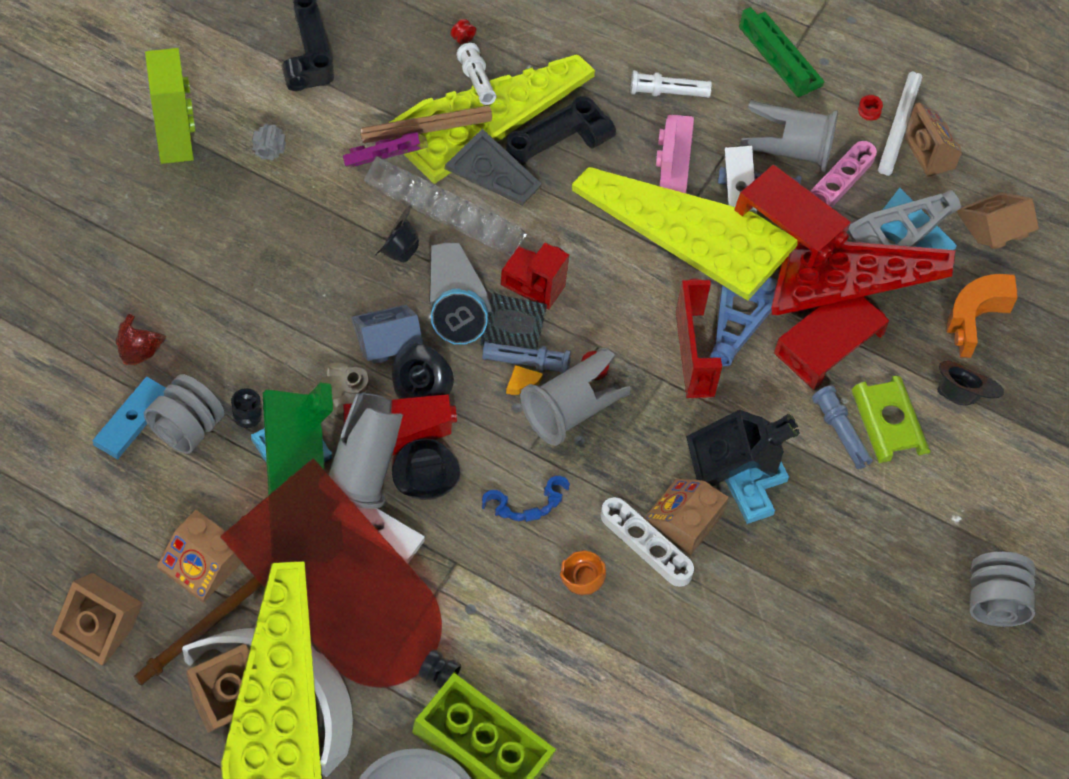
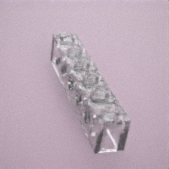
[363,156,526,257]

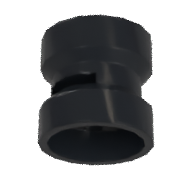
[231,388,262,428]
[418,649,461,689]

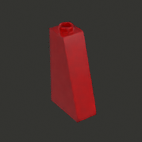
[343,394,457,456]

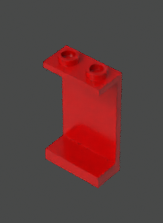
[734,164,851,269]
[675,279,722,398]
[774,296,889,390]

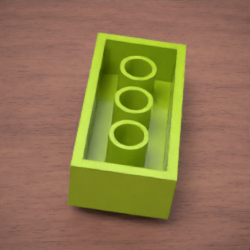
[145,48,195,164]
[412,673,556,779]

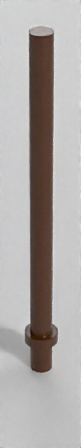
[133,559,292,686]

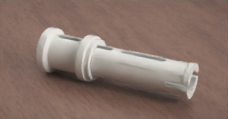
[456,43,496,105]
[630,70,711,98]

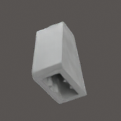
[430,242,492,312]

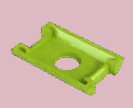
[851,376,931,463]

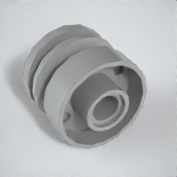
[143,374,225,454]
[969,551,1036,627]

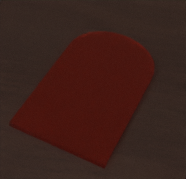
[220,458,442,688]

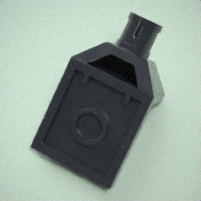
[686,409,800,486]

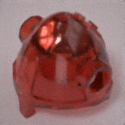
[116,314,166,365]

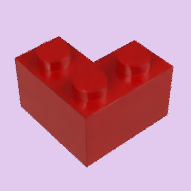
[501,242,569,310]

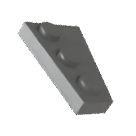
[444,129,542,205]

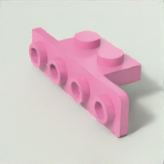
[656,115,694,193]

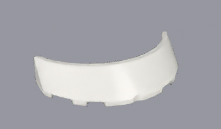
[182,628,353,777]

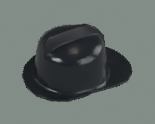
[375,204,419,263]
[937,361,1004,406]

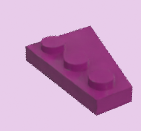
[343,132,428,168]

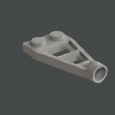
[847,190,961,247]

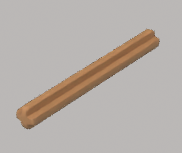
[360,106,492,143]

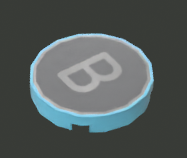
[431,289,488,344]

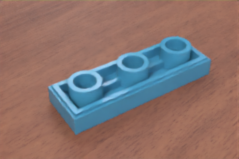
[92,376,166,460]

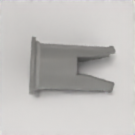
[740,99,838,172]
[520,348,631,446]
[318,393,403,509]

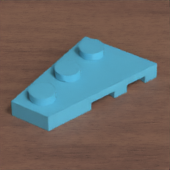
[880,188,957,250]

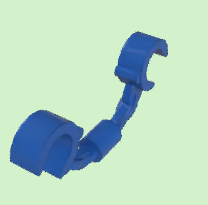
[482,476,570,522]

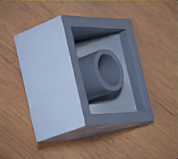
[351,304,423,363]

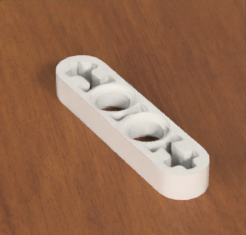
[600,497,694,587]

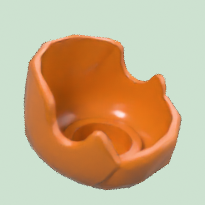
[560,550,606,596]

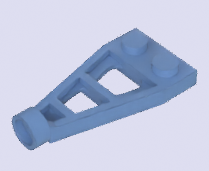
[710,277,778,366]

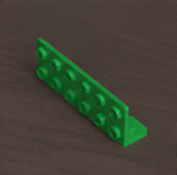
[262,382,344,563]

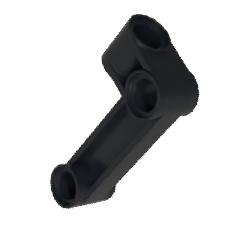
[281,0,334,91]
[506,96,616,166]

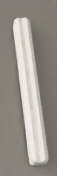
[878,71,922,176]

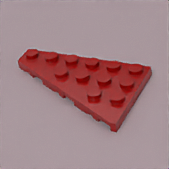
[771,241,956,315]

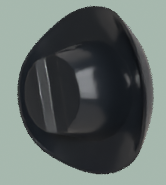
[392,343,454,399]
[392,438,460,500]

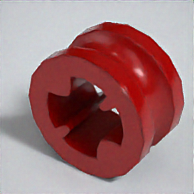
[450,19,476,45]
[858,95,883,121]

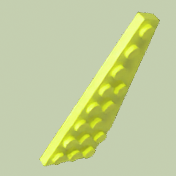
[389,54,595,184]
[572,167,798,301]
[221,561,322,779]

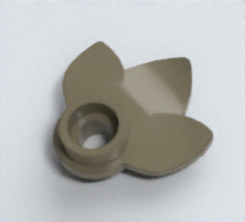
[315,362,370,416]

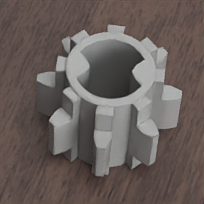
[252,124,286,161]

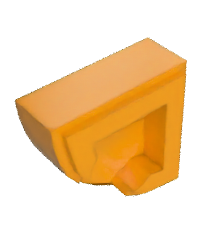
[506,365,543,395]

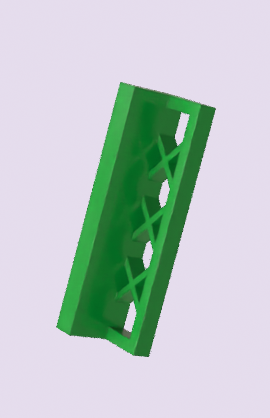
[739,7,824,98]

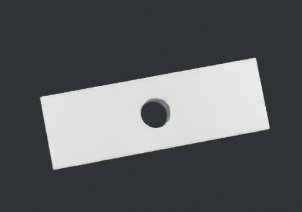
[725,146,757,214]
[332,502,425,564]

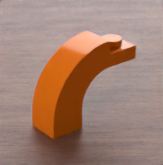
[947,274,1018,358]

